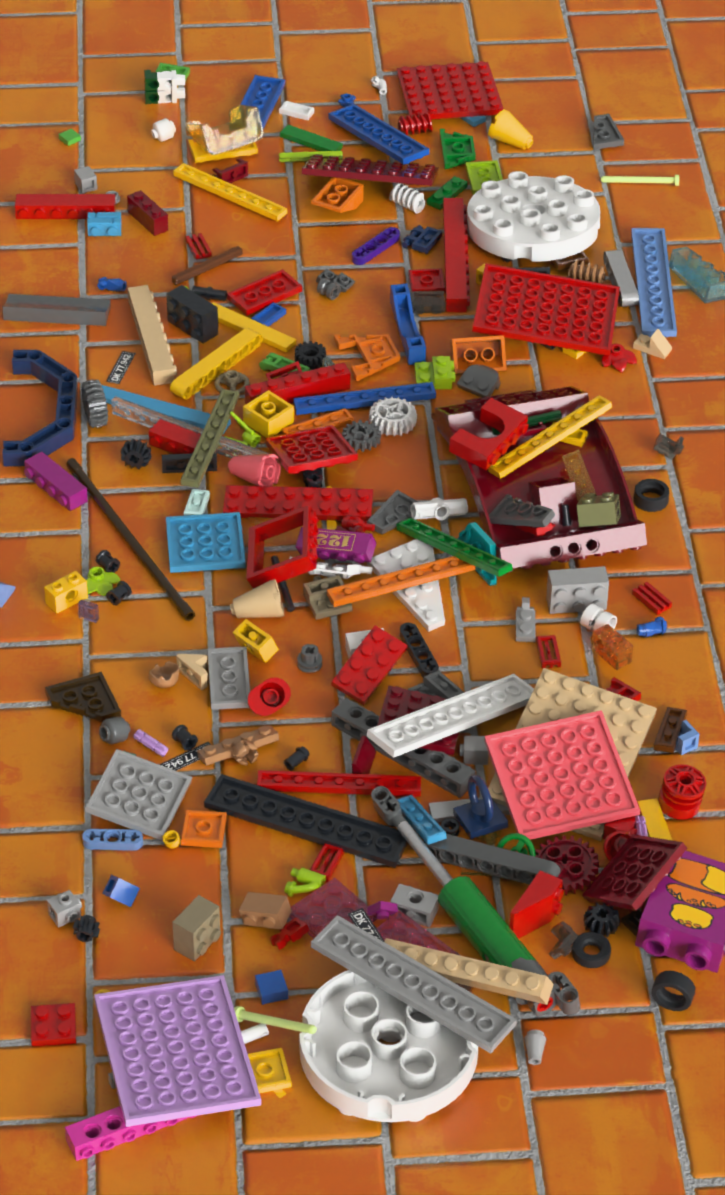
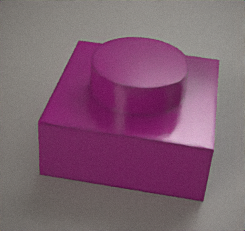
[367,901,398,919]

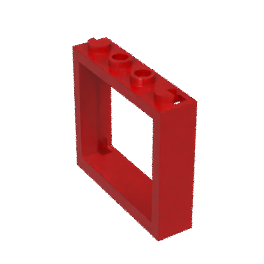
[246,505,319,589]

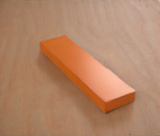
[282,408,354,435]

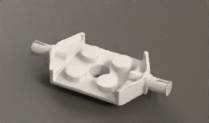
[289,556,373,579]

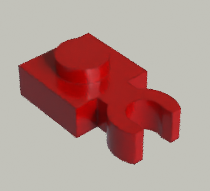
[270,917,310,950]

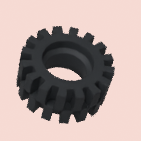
[295,341,326,370]

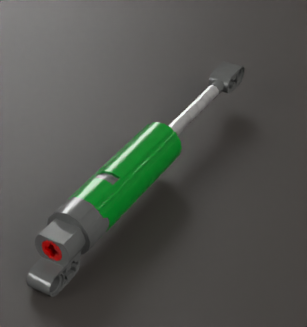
[371,786,581,1017]

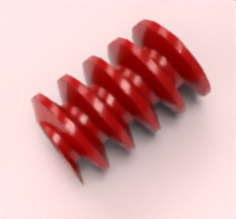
[398,113,433,136]

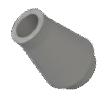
[524,1030,546,1065]

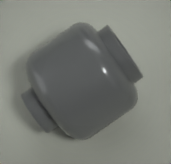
[99,716,130,744]

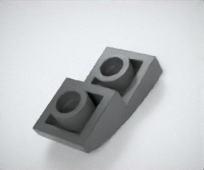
[316,268,355,292]

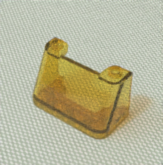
[185,105,264,155]

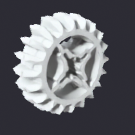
[369,397,417,437]

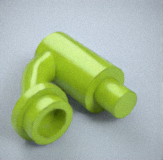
[284,867,326,897]

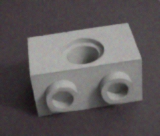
[390,884,439,927]

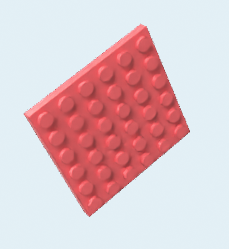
[484,710,640,840]

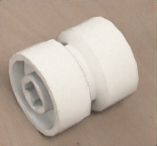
[580,604,617,638]

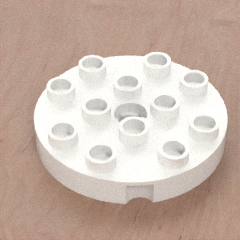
[467,171,600,262]
[299,970,478,1122]

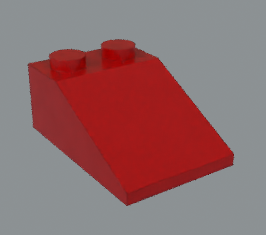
[509,870,564,939]

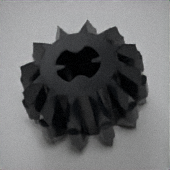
[120,438,152,469]
[583,902,620,938]

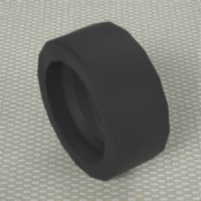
[634,479,669,512]
[651,971,696,1011]

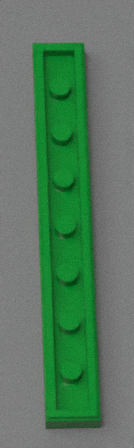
[396,517,513,577]

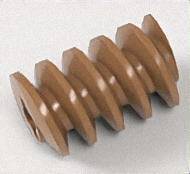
[568,259,605,284]

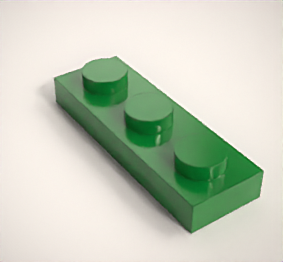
[427,176,468,210]

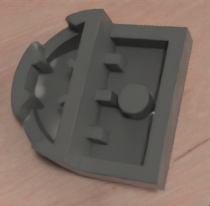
[457,364,500,397]

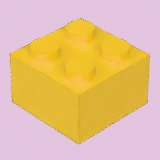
[243,390,294,438]

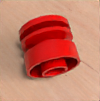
[658,764,707,820]

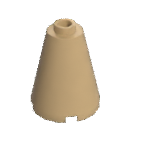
[230,579,285,618]

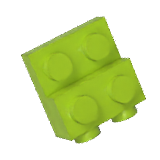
[414,356,455,390]

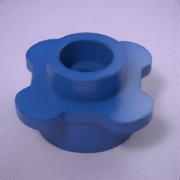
[338,93,356,107]

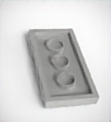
[207,647,250,710]

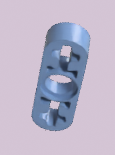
[82,829,143,851]

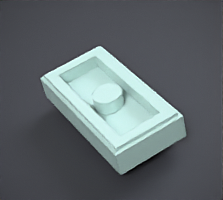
[184,489,210,516]

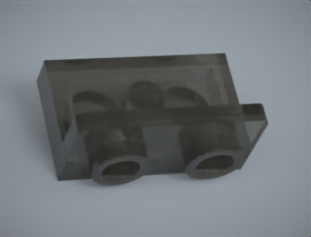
[410,291,445,314]

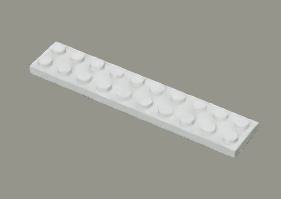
[367,674,534,758]

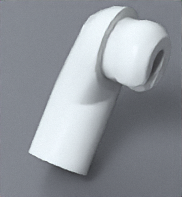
[371,76,387,95]

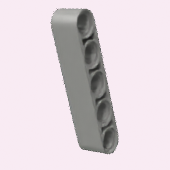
[603,250,639,307]

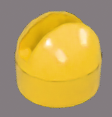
[163,830,180,849]

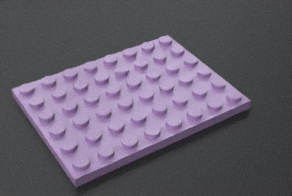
[94,975,261,1127]

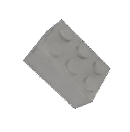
[546,566,609,614]

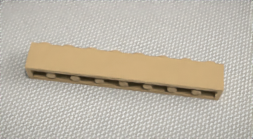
[128,285,177,386]
[385,938,554,1005]

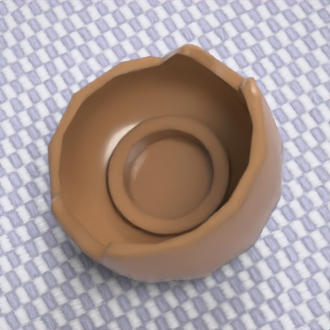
[149,661,180,688]

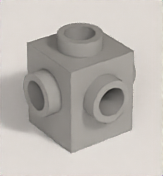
[47,890,82,928]

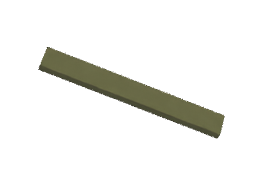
[180,389,240,488]

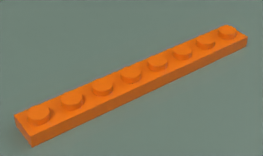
[327,556,475,607]

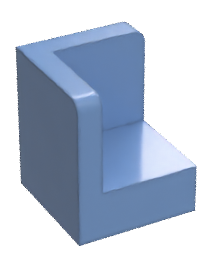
[675,720,699,755]

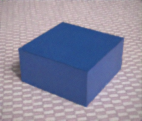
[255,970,288,1005]

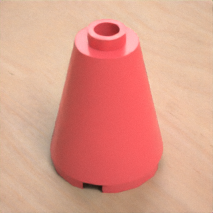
[228,453,281,487]

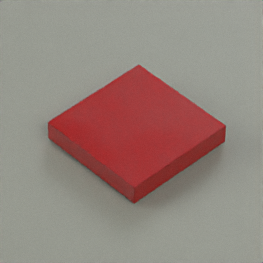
[408,268,446,295]

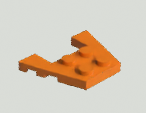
[334,334,400,381]

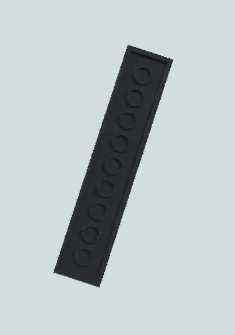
[204,774,408,868]

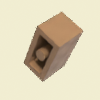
[239,892,292,929]

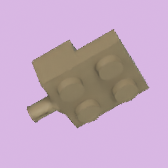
[303,575,352,620]

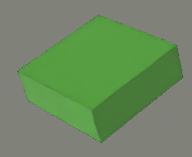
[58,129,81,146]

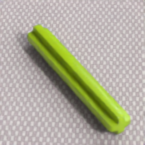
[279,151,343,162]

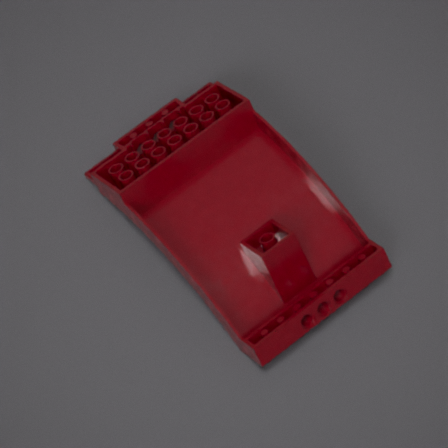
[431,386,647,572]

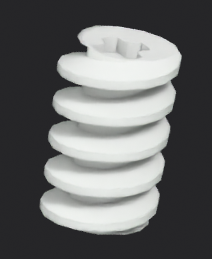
[389,183,425,213]

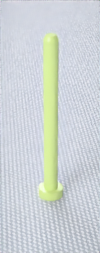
[601,174,679,186]
[234,1006,317,1034]

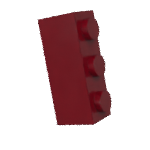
[127,190,168,236]

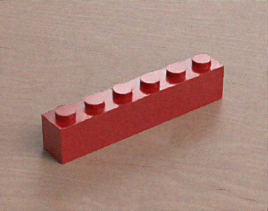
[15,194,116,219]
[244,363,351,404]

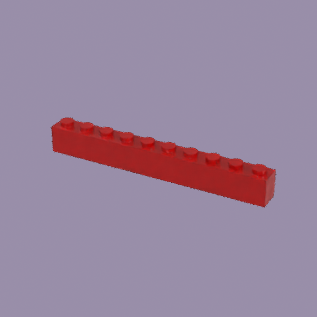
[443,198,470,313]

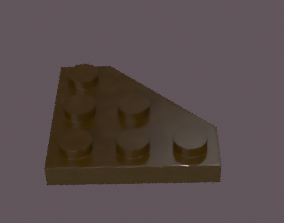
[45,672,121,722]

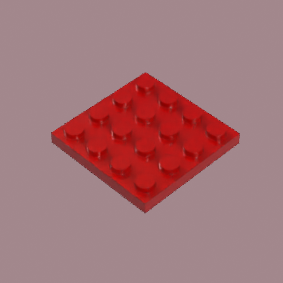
[265,425,358,474]

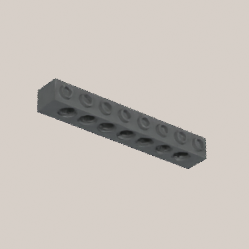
[331,698,475,798]

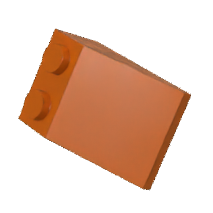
[311,177,364,213]

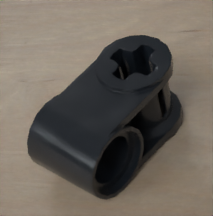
[303,467,323,488]

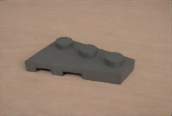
[594,114,624,150]
[367,490,418,534]

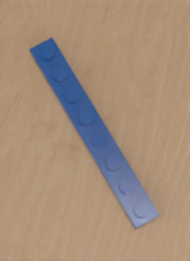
[293,382,436,415]

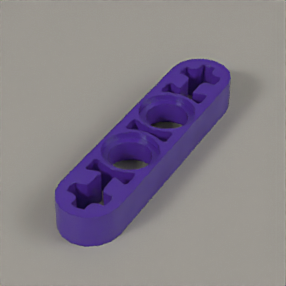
[352,227,400,265]

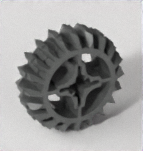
[81,379,108,428]

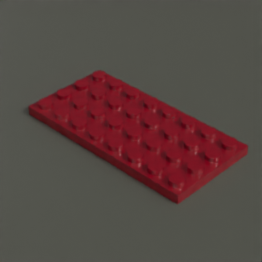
[302,154,439,186]

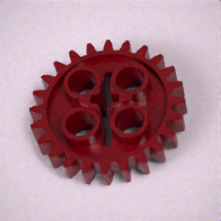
[535,835,599,896]

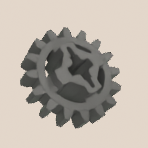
[342,420,381,452]

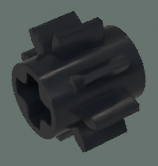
[73,915,100,942]

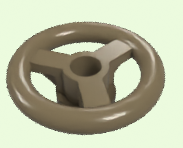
[214,370,250,394]

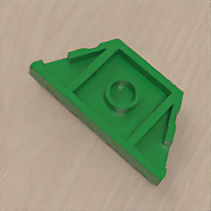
[440,129,476,169]

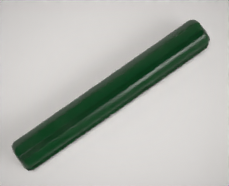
[491,410,562,435]

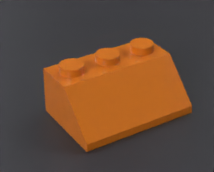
[450,336,507,374]

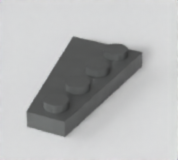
[489,494,555,527]

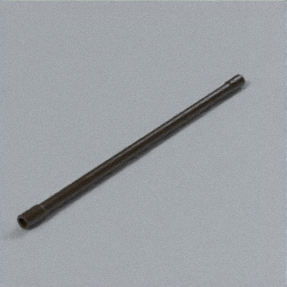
[66,458,195,621]

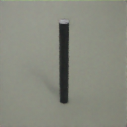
[271,556,295,612]

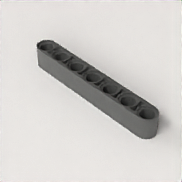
[423,834,561,885]

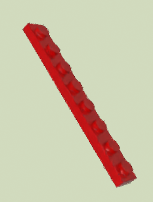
[257,770,421,797]

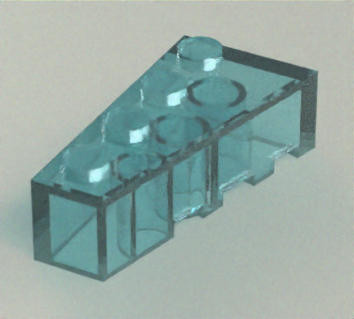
[669,247,725,303]

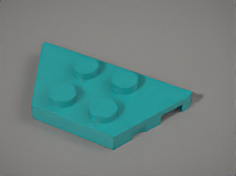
[457,522,497,586]

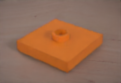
[181,810,227,848]

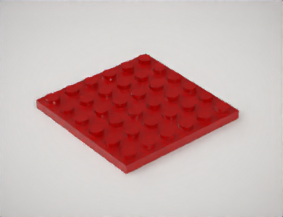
[397,61,504,119]

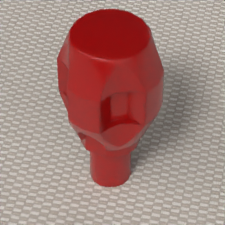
[341,515,375,532]

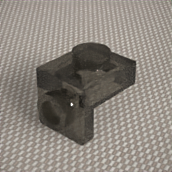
[654,433,684,460]
[549,921,578,959]

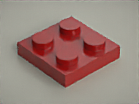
[31,1003,76,1046]

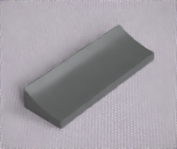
[2,294,111,326]

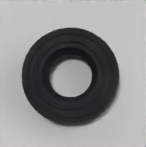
[572,932,611,968]

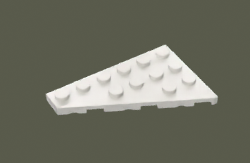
[367,539,445,632]

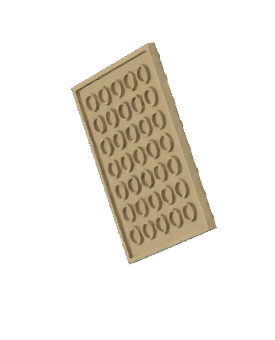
[488,668,657,841]

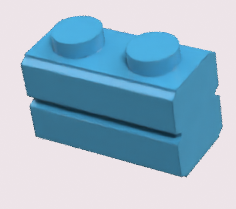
[87,212,122,236]

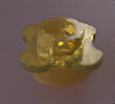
[477,830,501,845]

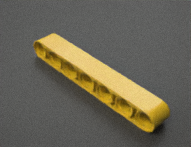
[170,328,263,400]

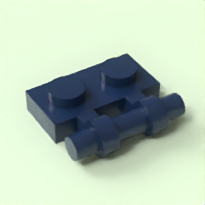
[402,225,442,254]

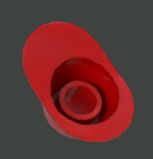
[247,677,291,716]

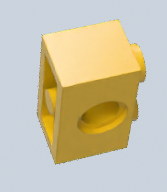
[44,571,88,614]
[233,619,279,663]

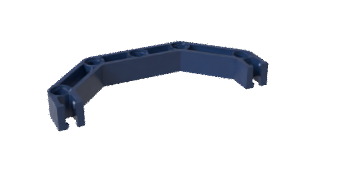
[2,350,78,466]

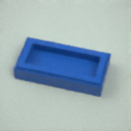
[251,302,286,327]

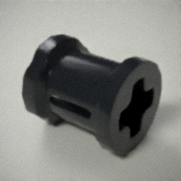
[95,550,120,573]
[106,581,132,606]
[172,725,198,751]

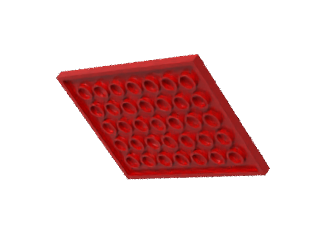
[472,263,620,356]

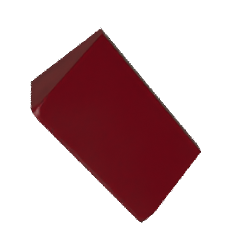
[352,735,376,774]

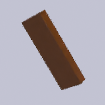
[654,707,687,753]

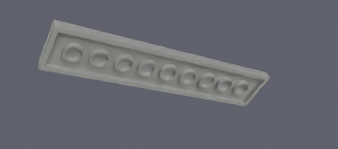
[311,915,517,1054]

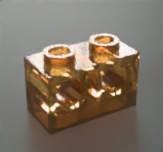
[591,624,633,670]

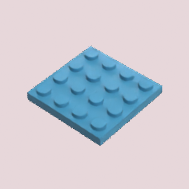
[166,512,246,573]

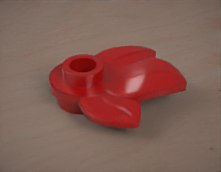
[601,343,637,373]

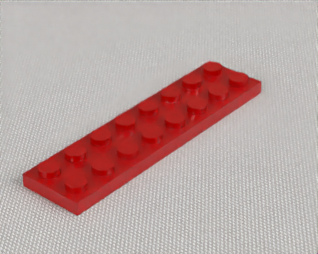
[223,485,373,521]

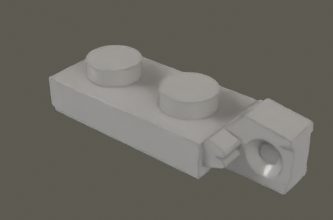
[516,597,536,642]

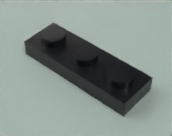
[162,452,217,473]

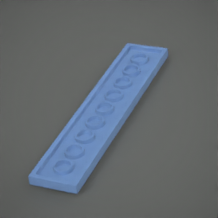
[631,228,677,337]

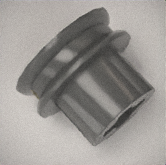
[297,644,322,673]

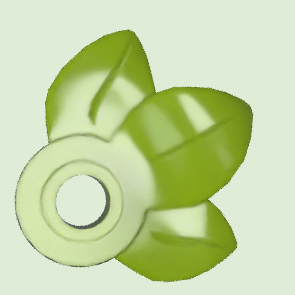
[86,566,120,596]

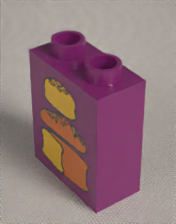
[635,850,725,973]

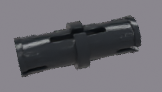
[192,286,227,302]

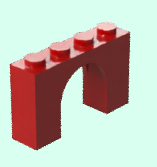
[449,398,529,470]

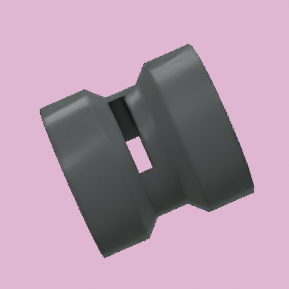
[317,278,341,300]

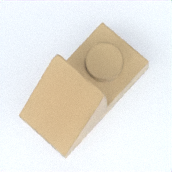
[633,329,672,359]
[176,654,208,690]

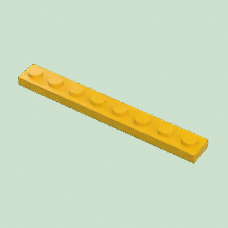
[173,163,287,221]
[488,395,612,479]

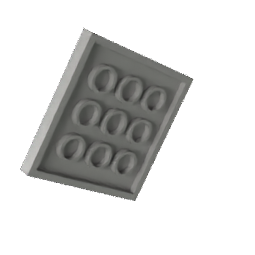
[85,749,192,841]

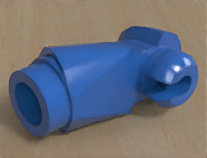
[97,277,127,292]
[637,617,667,638]

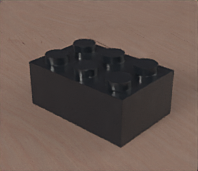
[167,285,218,344]

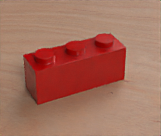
[149,419,201,454]

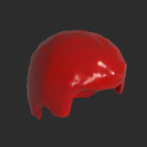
[603,830,632,861]

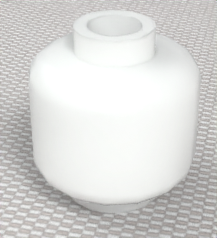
[151,118,176,142]

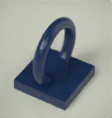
[453,775,508,839]

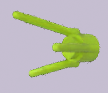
[224,411,261,448]

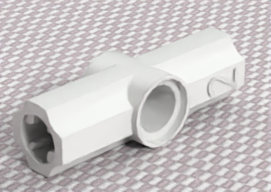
[410,498,468,520]

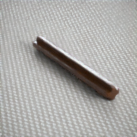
[172,246,243,285]

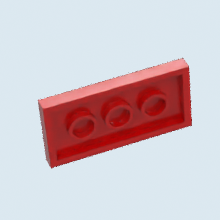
[227,269,302,316]
[331,625,408,706]

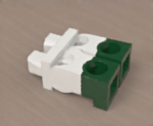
[144,70,185,104]

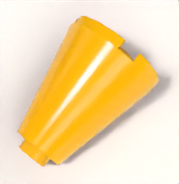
[488,109,533,150]

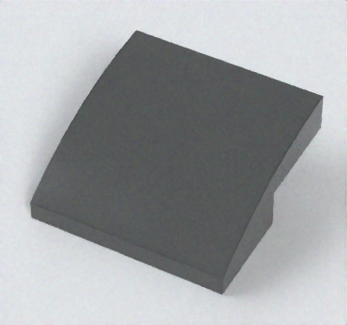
[408,670,464,699]

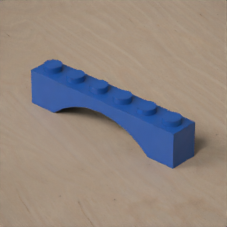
[390,283,426,365]

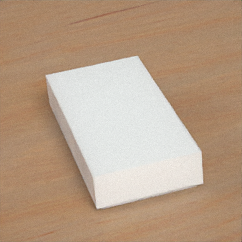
[279,101,314,121]

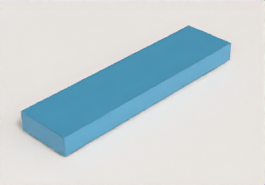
[397,795,447,845]

